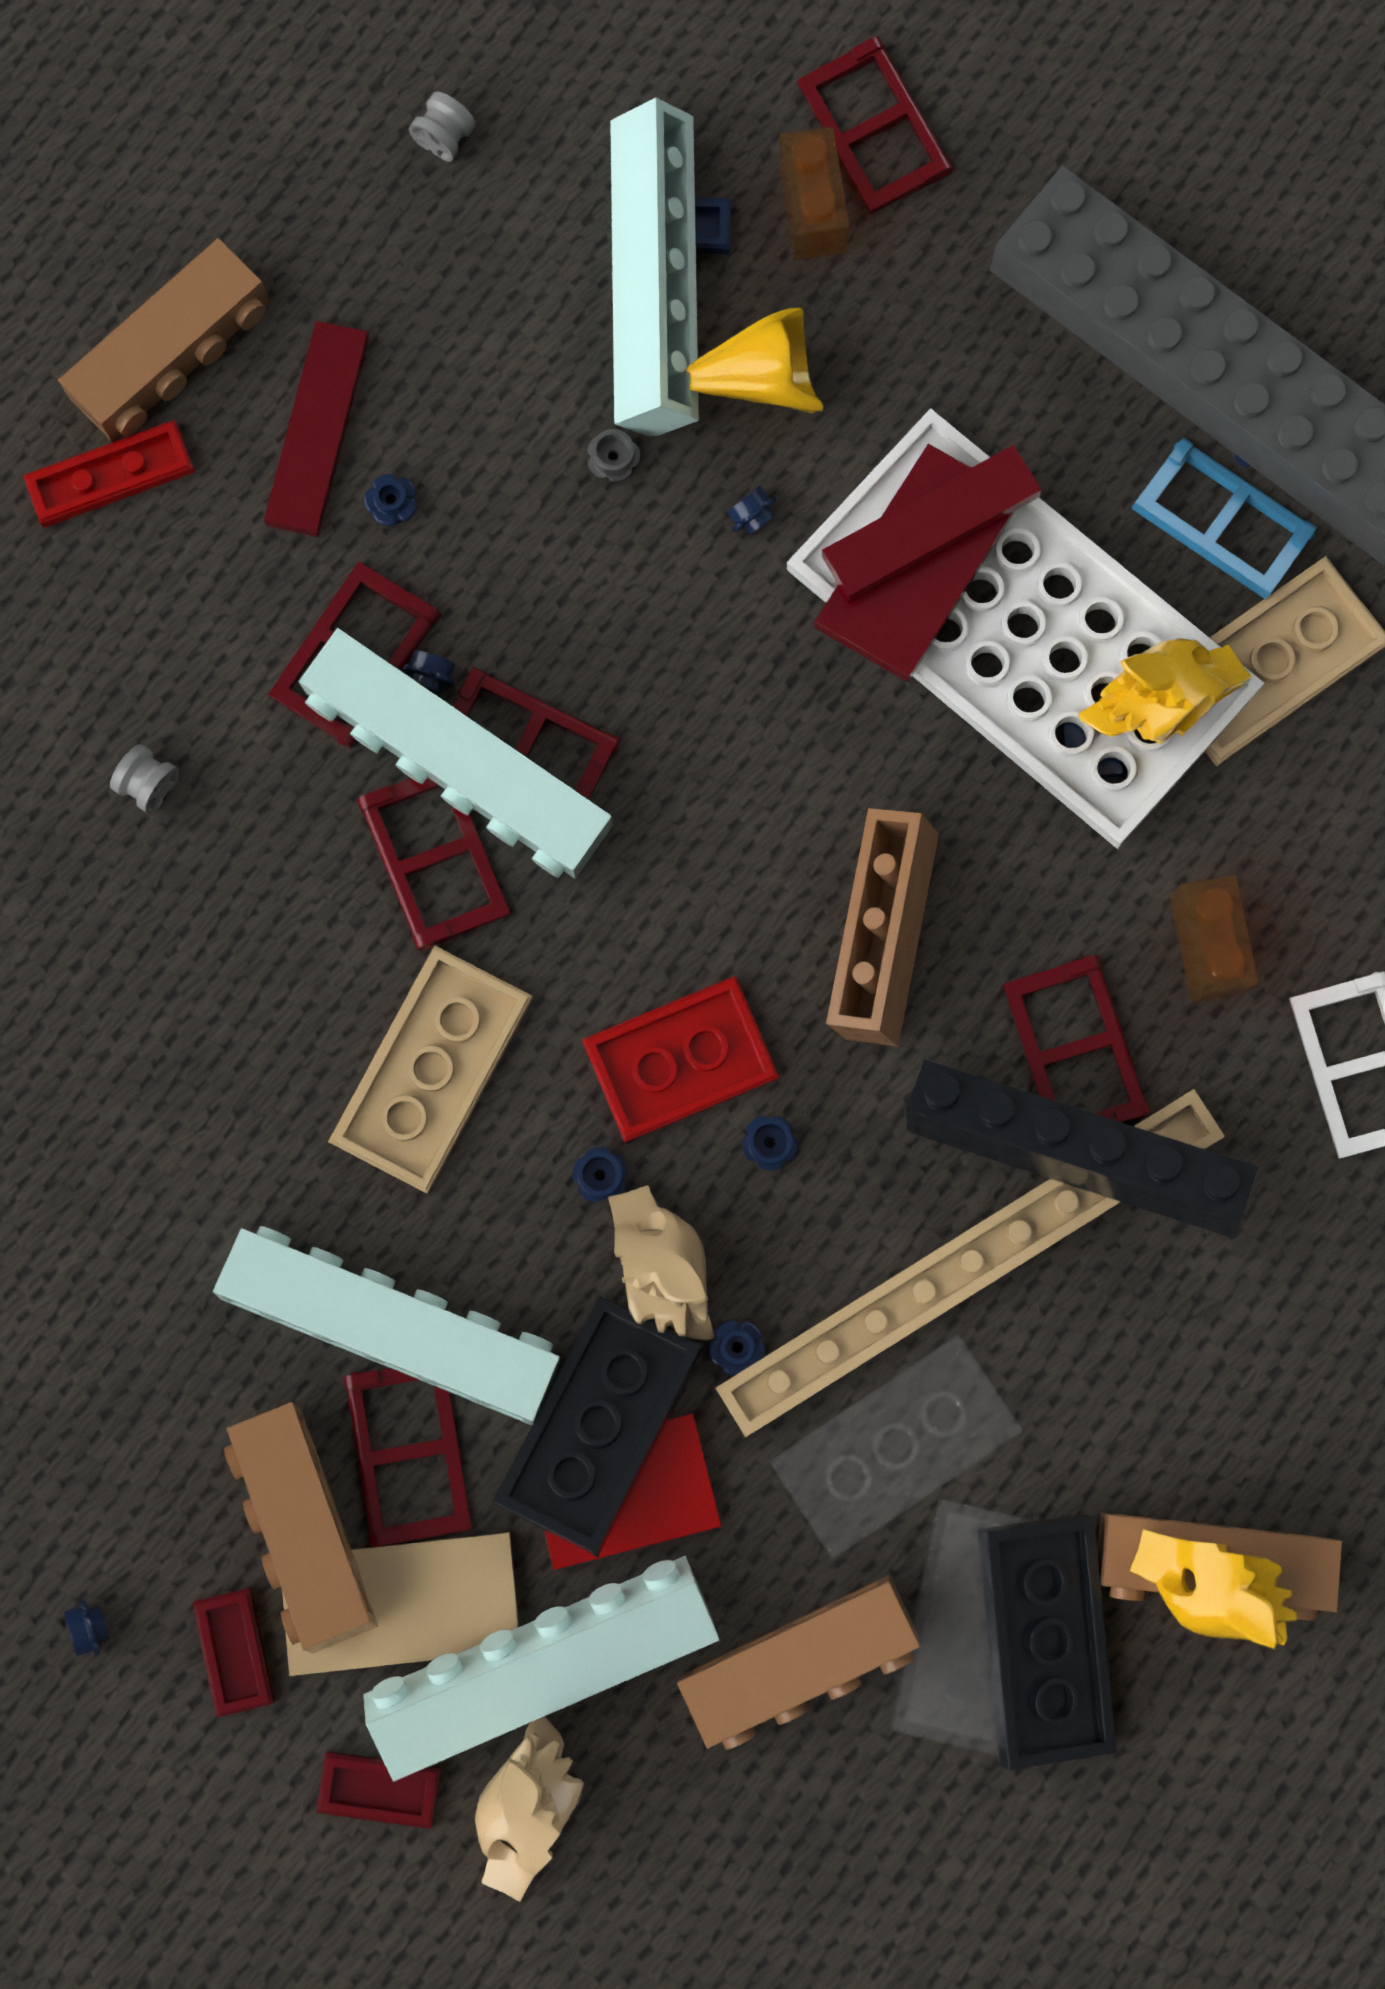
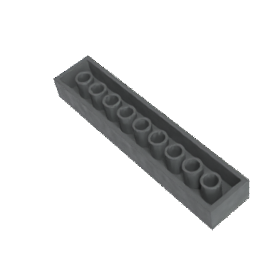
[989,165,1385,566]

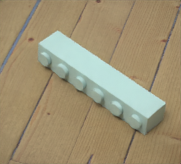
[611,98,699,436]
[298,628,613,879]
[213,1226,560,1426]
[363,1555,720,1782]

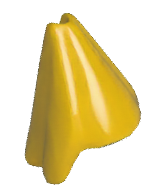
[686,307,823,414]

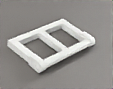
[1289,971,1385,1159]

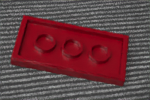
[814,443,1016,682]

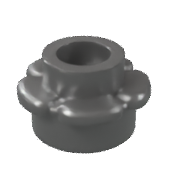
[587,429,640,482]

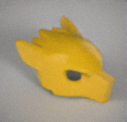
[1078,638,1252,745]
[1130,1529,1297,1649]

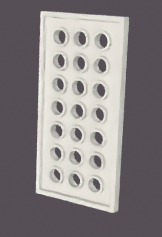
[787,408,1264,849]

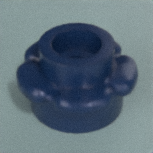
[364,474,417,526]
[726,485,777,535]
[403,650,455,694]
[742,1116,798,1171]
[572,1147,628,1203]
[709,1320,765,1376]
[64,1599,109,1657]

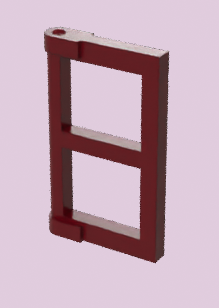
[797,36,955,214]
[268,561,441,748]
[453,667,621,800]
[357,777,510,951]
[1003,955,1151,1123]
[343,1368,472,1548]

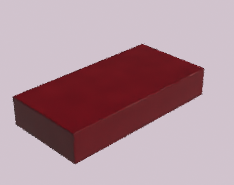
[192,1587,275,1718]
[316,1751,442,1829]

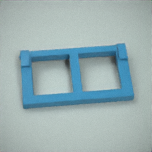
[1131,437,1318,600]

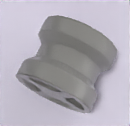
[409,92,476,162]
[110,744,180,814]

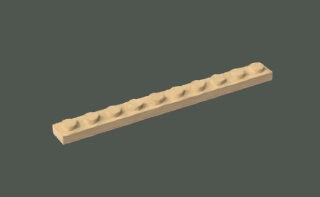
[716,1089,1225,1437]

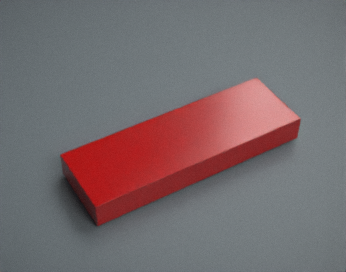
[23,420,195,528]

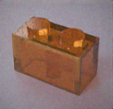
[778,127,849,260]
[1169,875,1259,1003]

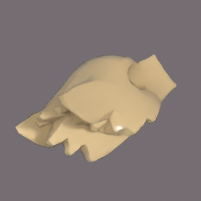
[608,1185,715,1341]
[475,1716,584,1902]

